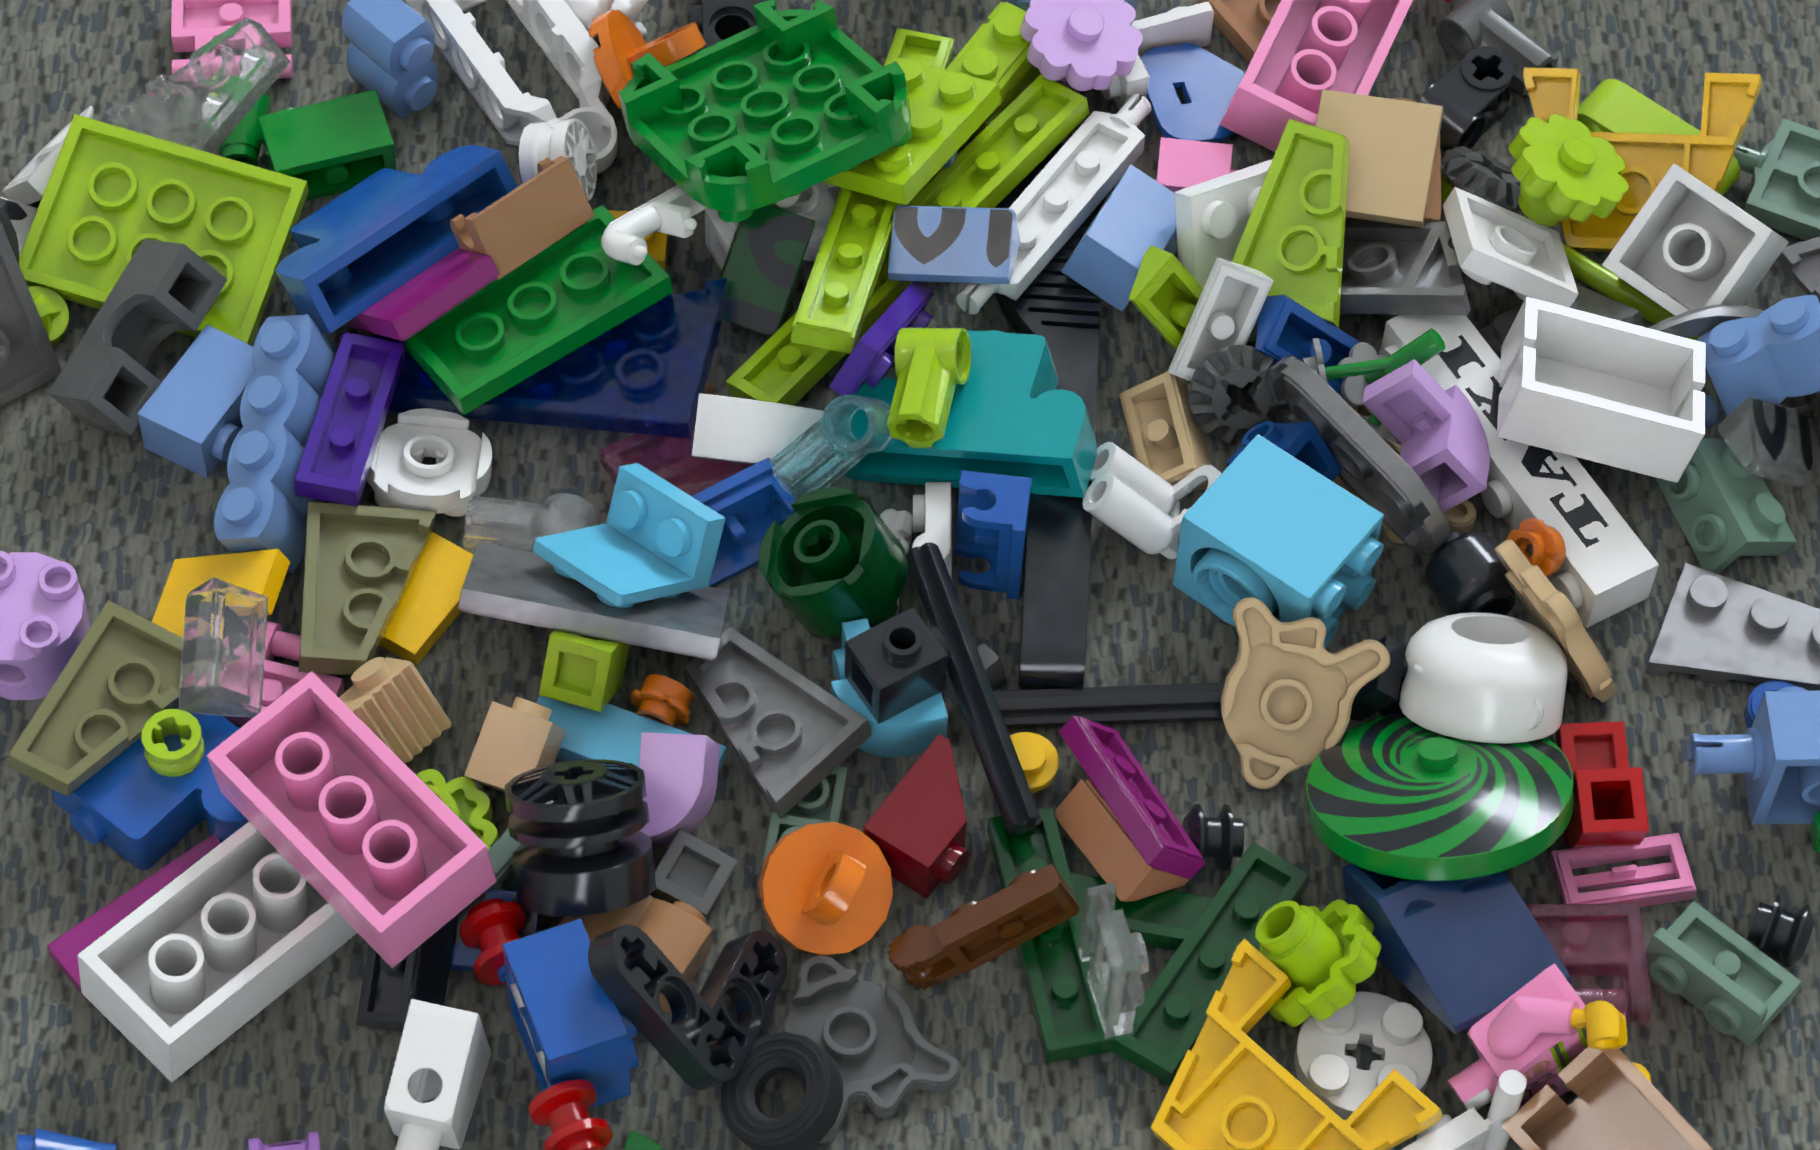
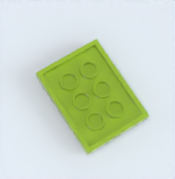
[19,114,309,346]

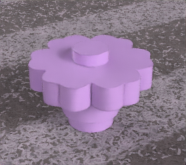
[1020,0,1143,91]

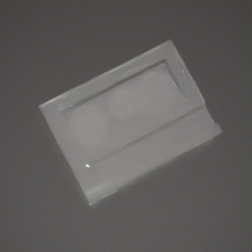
[1079,882,1149,1038]

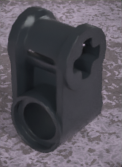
[1416,46,1514,153]

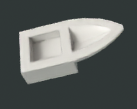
[2,106,94,205]

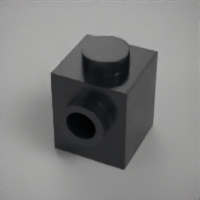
[844,607,951,724]

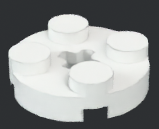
[367,408,492,517]
[1295,991,1433,1120]

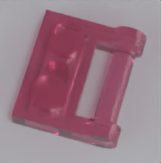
[1526,903,1652,1022]

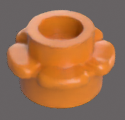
[1506,518,1566,577]
[630,674,693,727]

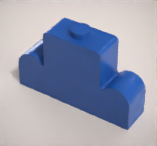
[276,145,517,334]
[52,706,249,870]

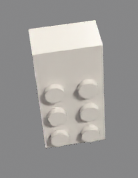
[77,822,357,1082]

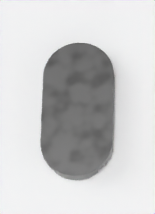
[1267,355,1451,553]

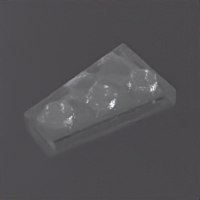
[105,17,291,154]

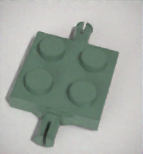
[1734,118,1820,241]

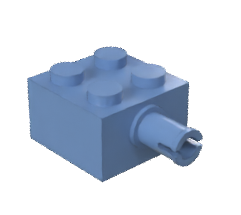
[1687,687,1820,825]

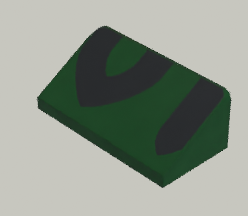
[707,205,815,336]

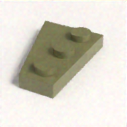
[299,502,437,675]
[8,600,225,796]

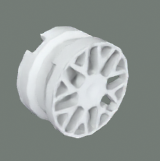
[519,118,597,202]

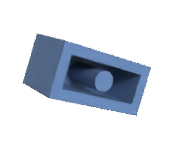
[1061,164,1177,312]
[137,325,256,479]

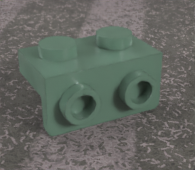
[1655,438,1797,574]
[1642,901,1802,1047]

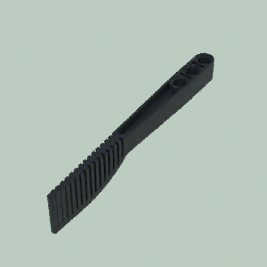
[995,143,1105,689]

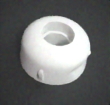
[1399,612,1568,744]

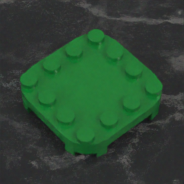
[618,0,913,222]

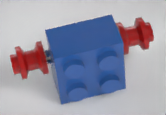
[459,898,639,1150]

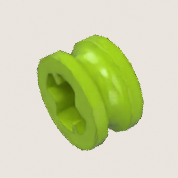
[141,709,205,777]

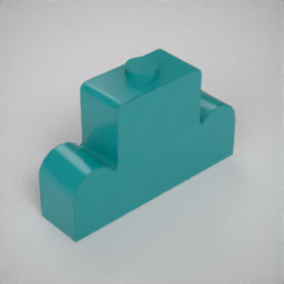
[832,330,1098,498]

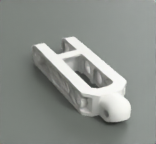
[404,0,618,174]

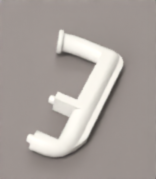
[601,185,800,265]

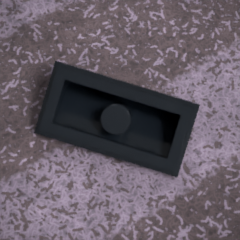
[356,914,458,1032]

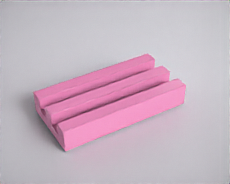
[1549,833,1697,918]

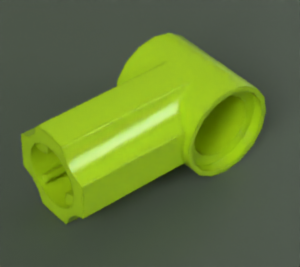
[887,328,971,448]

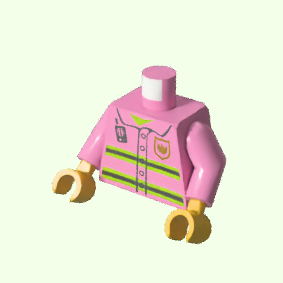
[1447,963,1651,1111]

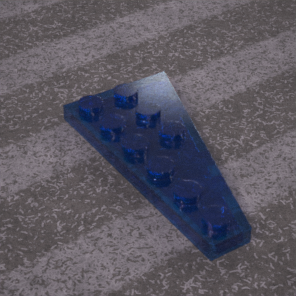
[337,278,729,439]

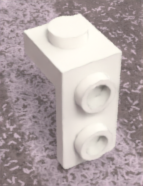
[1101,2,1214,110]

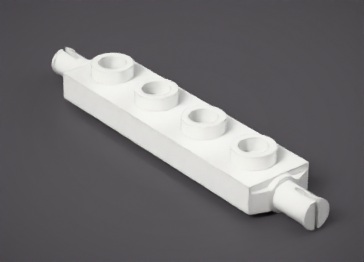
[956,94,1152,315]

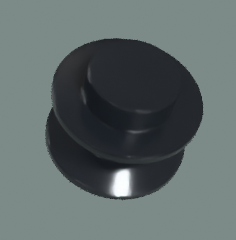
[1182,804,1244,871]
[1747,894,1815,968]

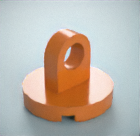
[589,10,706,109]
[758,822,893,956]

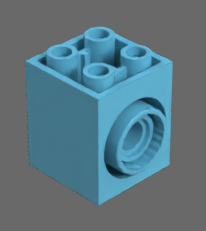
[1173,434,1384,648]

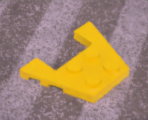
[1523,67,1762,253]
[1151,939,1443,1150]

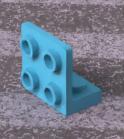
[533,463,726,608]

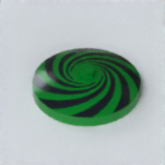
[1306,712,1574,881]

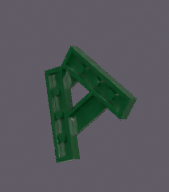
[987,807,1310,1085]

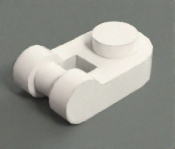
[912,482,952,591]

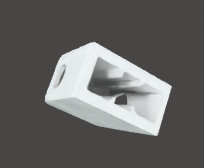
[384,999,491,1150]

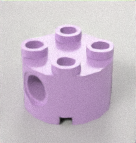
[0,551,91,700]

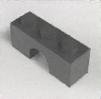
[47,239,227,436]

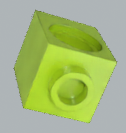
[539,630,630,712]

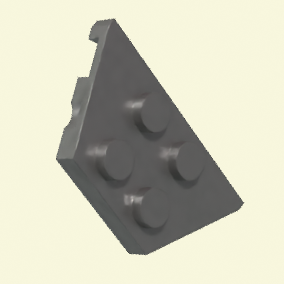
[1340,221,1471,317]

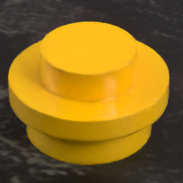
[1010,732,1059,794]

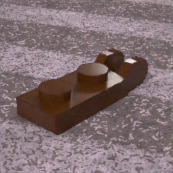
[887,864,1080,990]

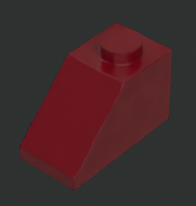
[863,734,969,899]

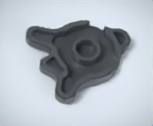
[782,955,961,1143]

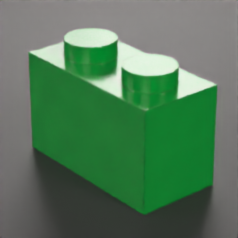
[258,90,397,201]

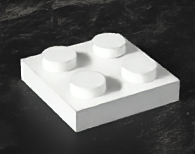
[1443,187,1579,308]

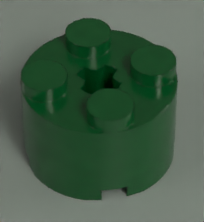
[759,487,908,637]

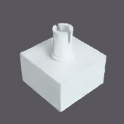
[1602,163,1789,316]

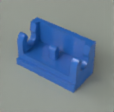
[692,457,797,587]
[955,470,1032,600]

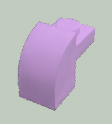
[1362,359,1490,512]
[639,732,720,847]

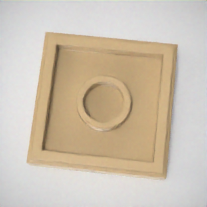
[1316,89,1443,228]

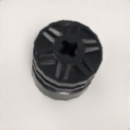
[505,759,656,916]

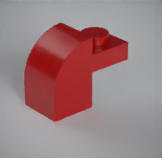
[1555,721,1649,848]

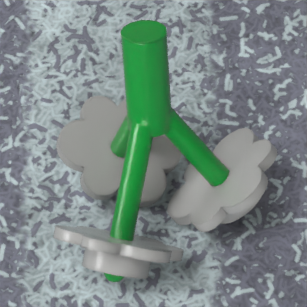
[1303,328,1446,445]

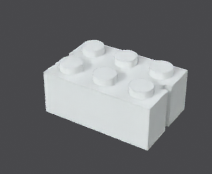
[1497,297,1706,483]

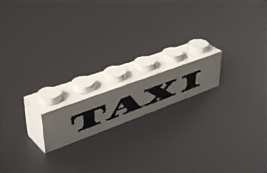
[1379,315,1659,628]

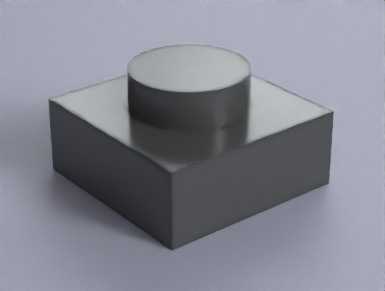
[650,829,738,919]

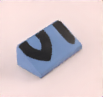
[888,205,1020,284]

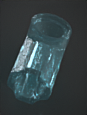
[769,395,894,500]

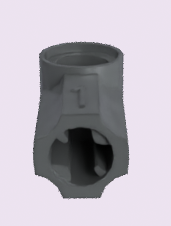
[1436,0,1558,96]

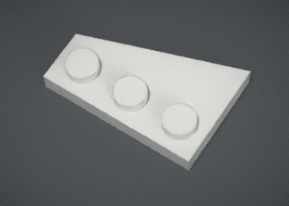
[1174,159,1272,288]

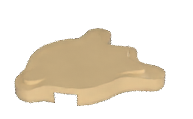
[1494,539,1617,703]
[1220,597,1390,789]

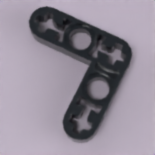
[588,924,787,1090]

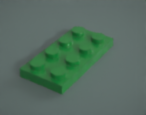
[398,205,673,415]

